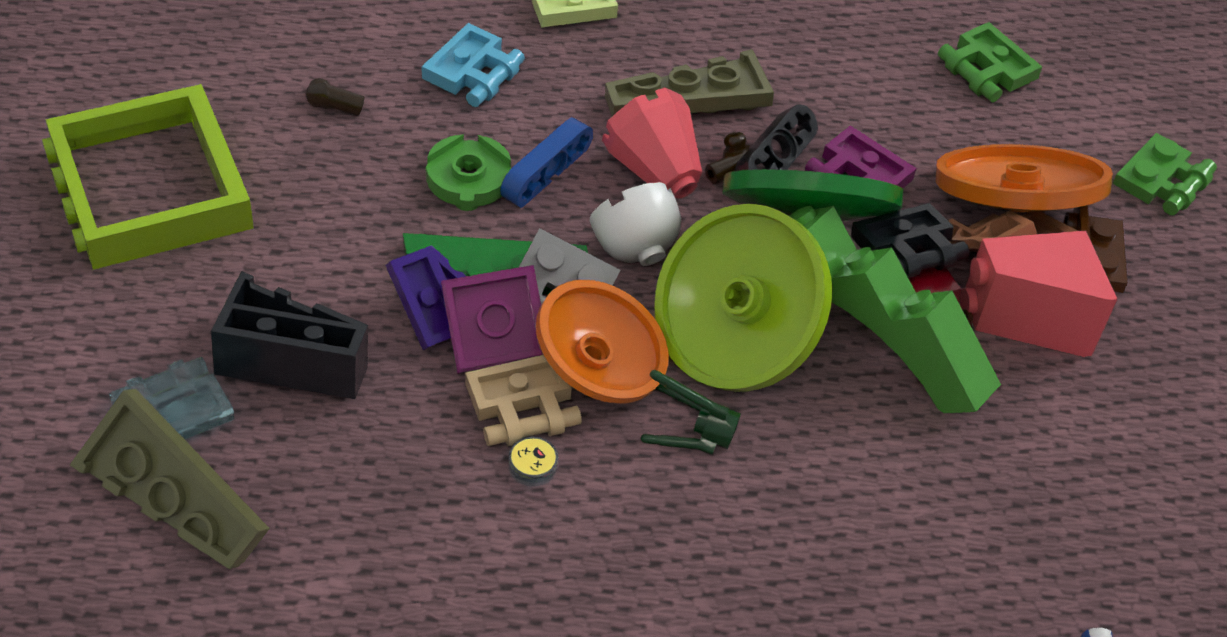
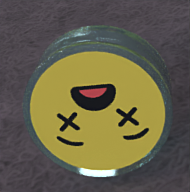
[508,437,558,486]

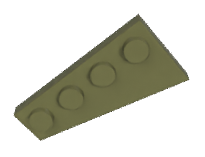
[605,49,774,116]
[70,389,270,569]

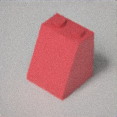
[960,231,1117,357]

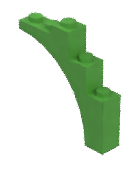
[790,206,1001,413]

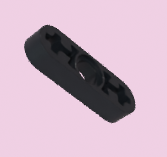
[735,104,818,171]

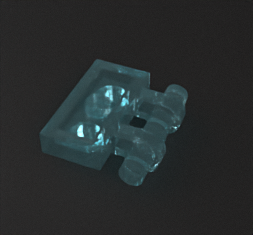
[109,357,235,439]

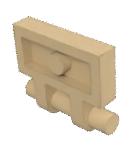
[465,355,582,446]

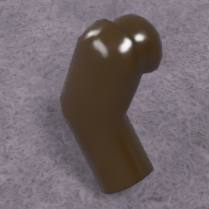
[705,132,750,184]

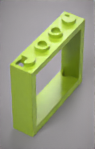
[42,84,254,270]

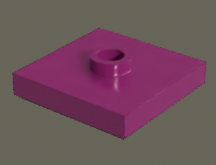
[441,265,543,375]

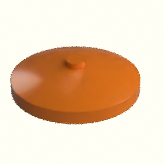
[935,144,1113,212]

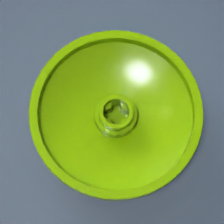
[654,204,832,392]

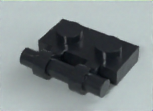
[851,203,969,279]

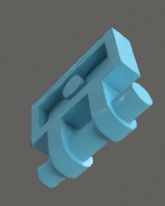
[422,23,525,107]

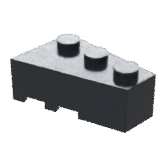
[211,271,368,399]

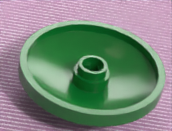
[722,169,904,221]

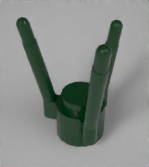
[640,370,741,455]

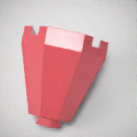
[602,87,702,199]

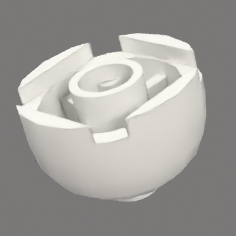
[589,182,681,266]

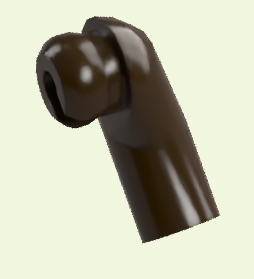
[305,78,365,116]

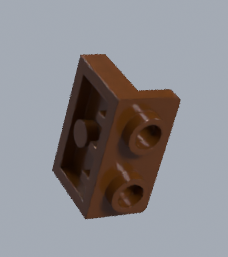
[1063,205,1128,293]

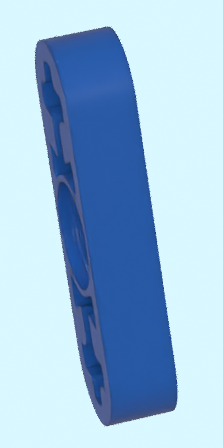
[500,118,593,208]

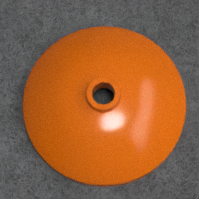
[536,280,669,404]

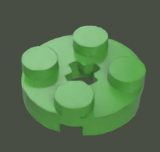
[426,134,511,211]

